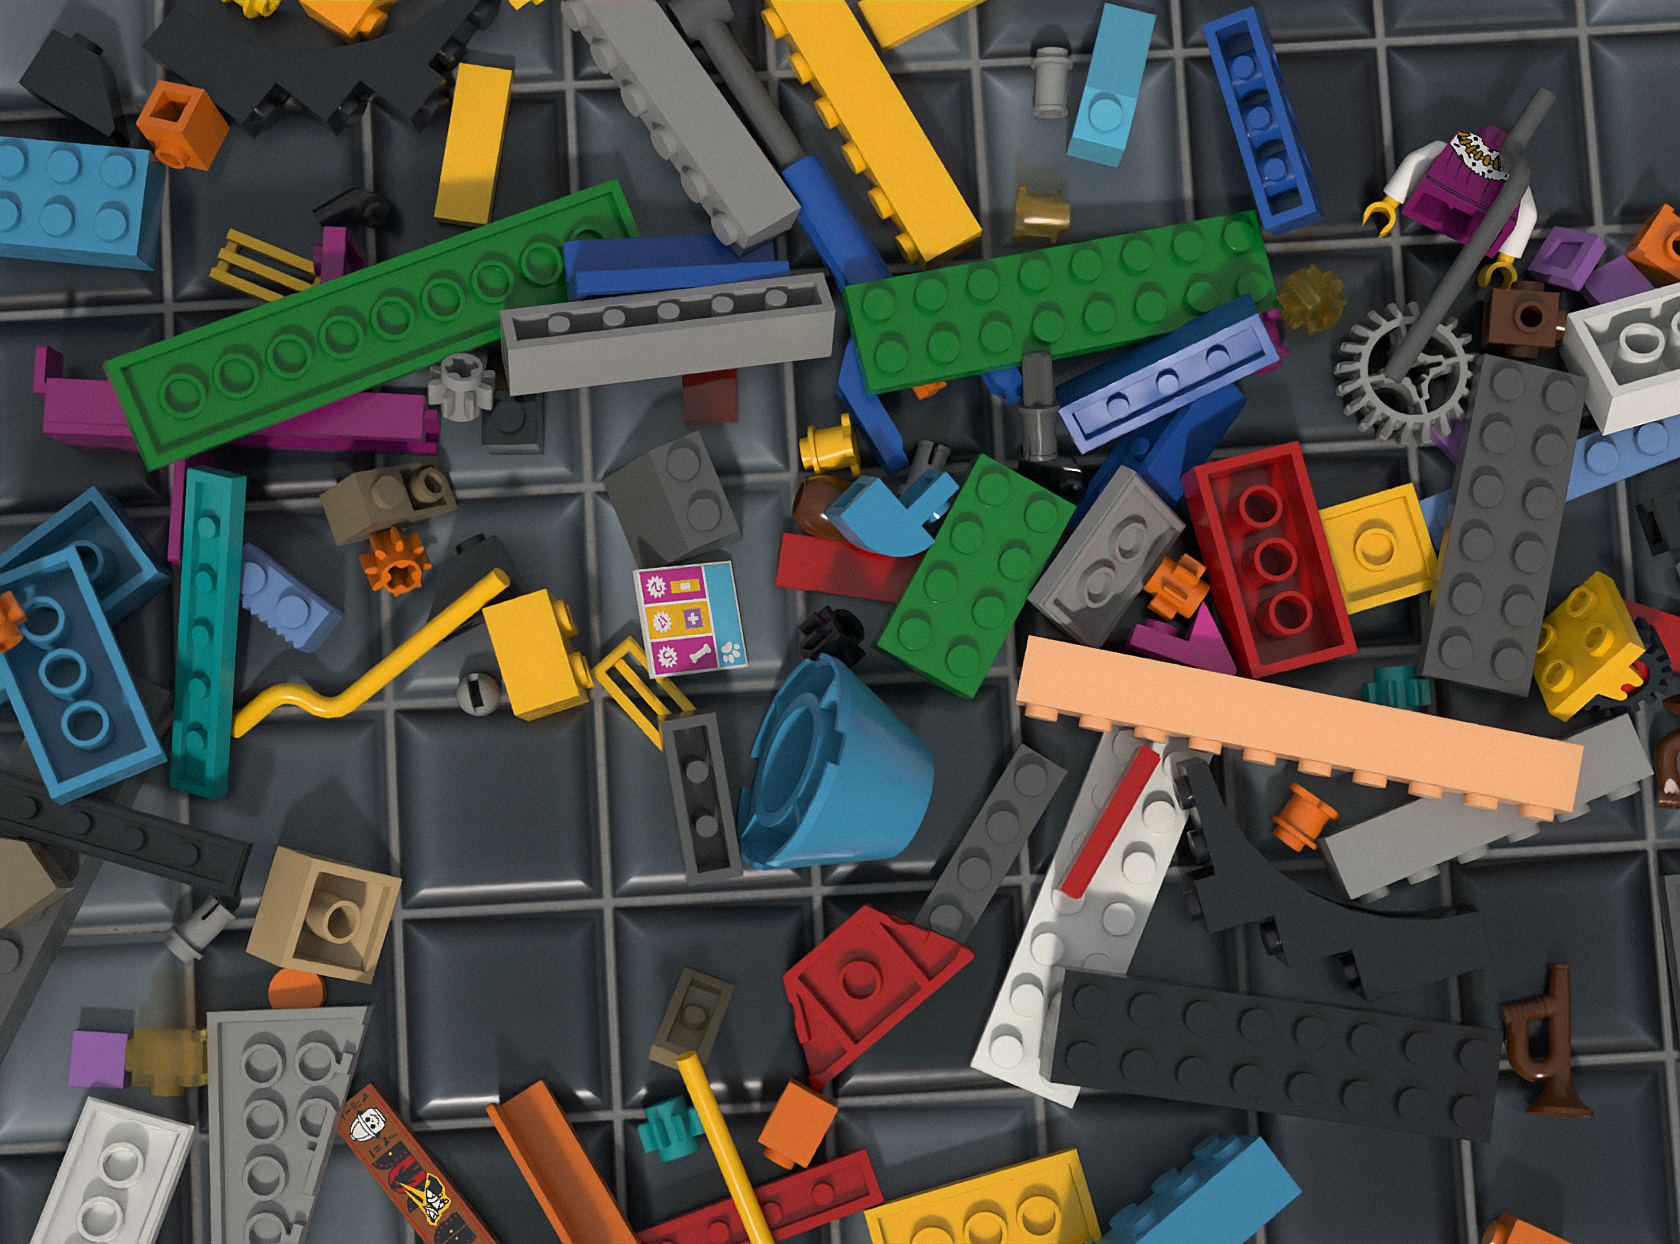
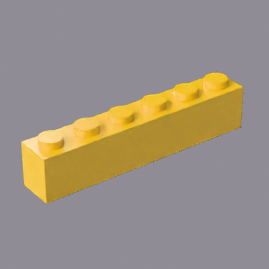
[761,0,982,271]

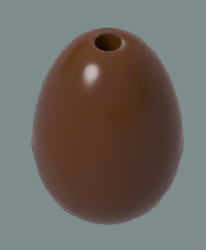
[792,474,853,542]

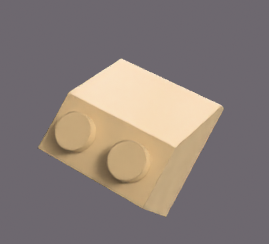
[246,845,402,984]

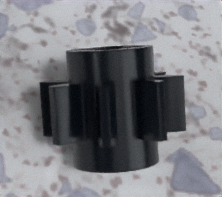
[798,605,866,669]

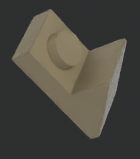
[648,967,736,1071]

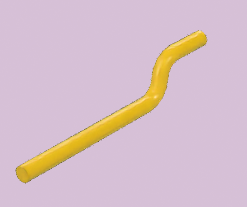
[231,568,510,738]
[675,1050,775,1244]

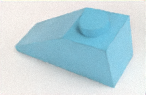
[1066,3,1156,168]

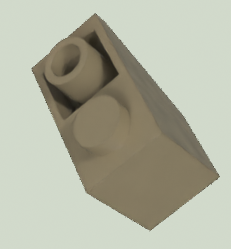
[319,458,458,546]
[0,835,75,929]

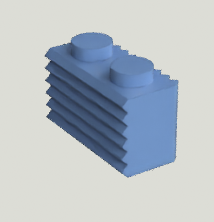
[239,542,344,653]

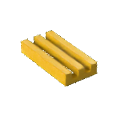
[209,228,321,303]
[591,636,696,751]

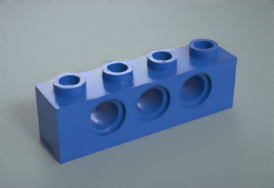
[1202,6,1326,236]

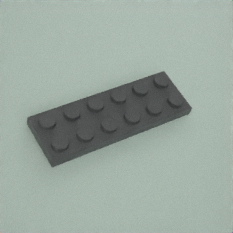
[1415,353,1589,698]

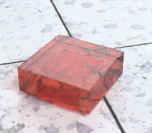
[682,368,738,425]

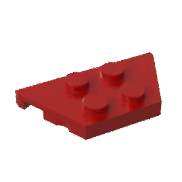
[782,903,977,1093]

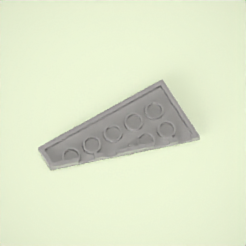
[207,1005,374,1244]

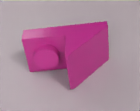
[1124,601,1237,676]

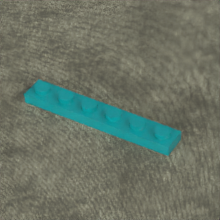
[170,465,247,800]

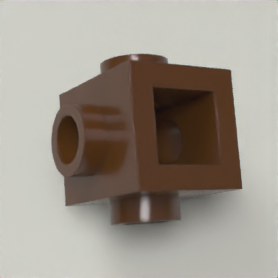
[1480,281,1567,361]

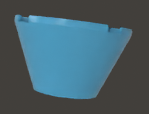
[736,653,935,870]

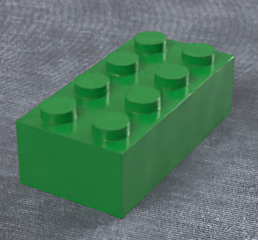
[870,453,1077,699]

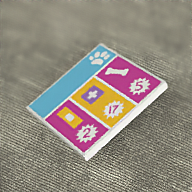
[632,561,748,679]

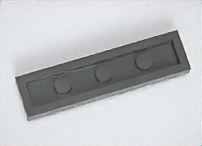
[912,743,1068,943]

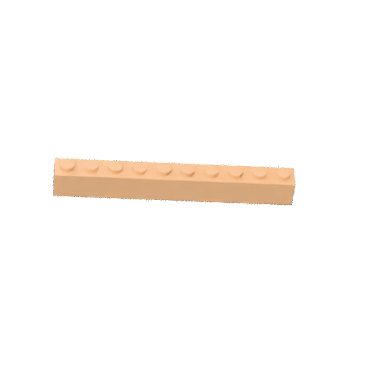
[1015,635,1584,822]

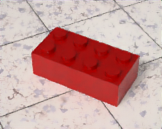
[1180,441,1358,680]

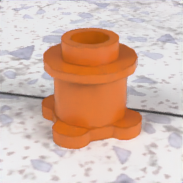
[1269,782,1341,853]

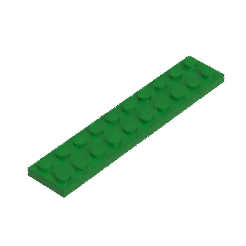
[102,178,641,473]

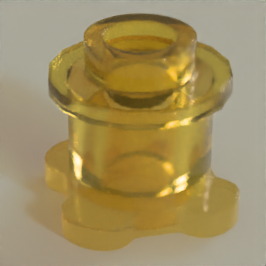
[1013,184,1071,243]

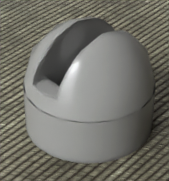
[456,672,501,716]

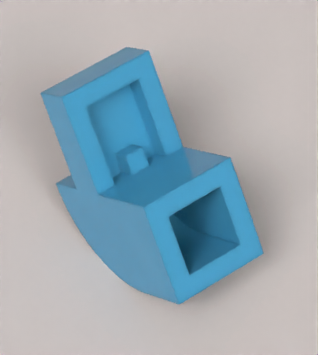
[823,469,960,557]

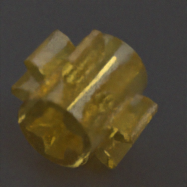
[1276,265,1348,335]

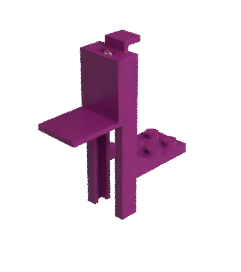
[32,226,442,567]

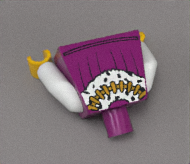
[1361,126,1537,289]

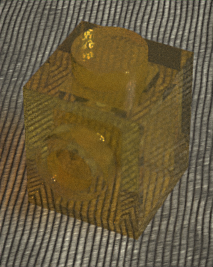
[125,1025,208,1096]

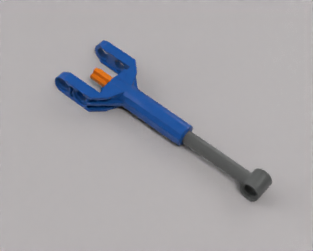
[665,0,1023,477]

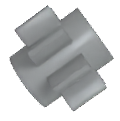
[428,353,495,422]

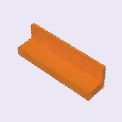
[485,1080,641,1244]

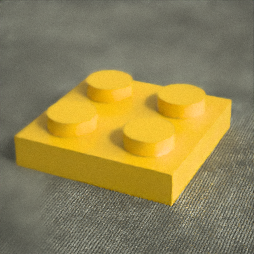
[1318,483,1438,615]

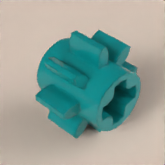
[1361,666,1432,713]
[637,1095,705,1162]

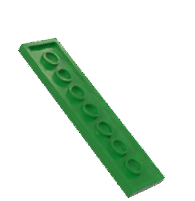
[842,210,1282,396]

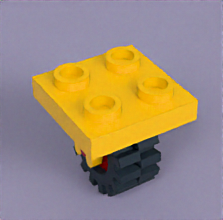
[1533,570,1673,722]

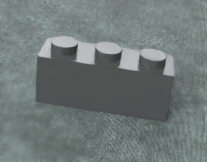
[656,707,744,886]

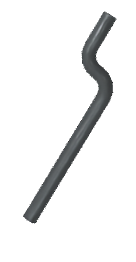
[1382,87,1557,384]

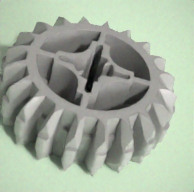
[1334,301,1481,447]

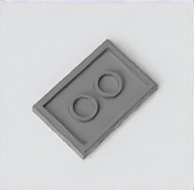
[1027,465,1186,649]

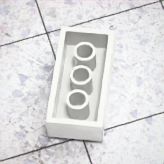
[1559,282,1680,436]

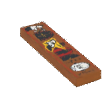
[337,1081,502,1244]

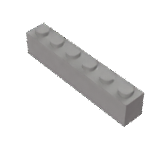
[561,0,801,259]
[499,272,836,396]
[1315,713,1654,905]

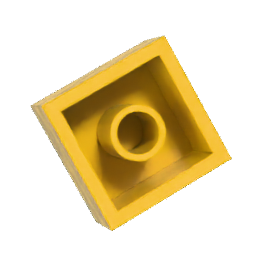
[482,589,595,721]

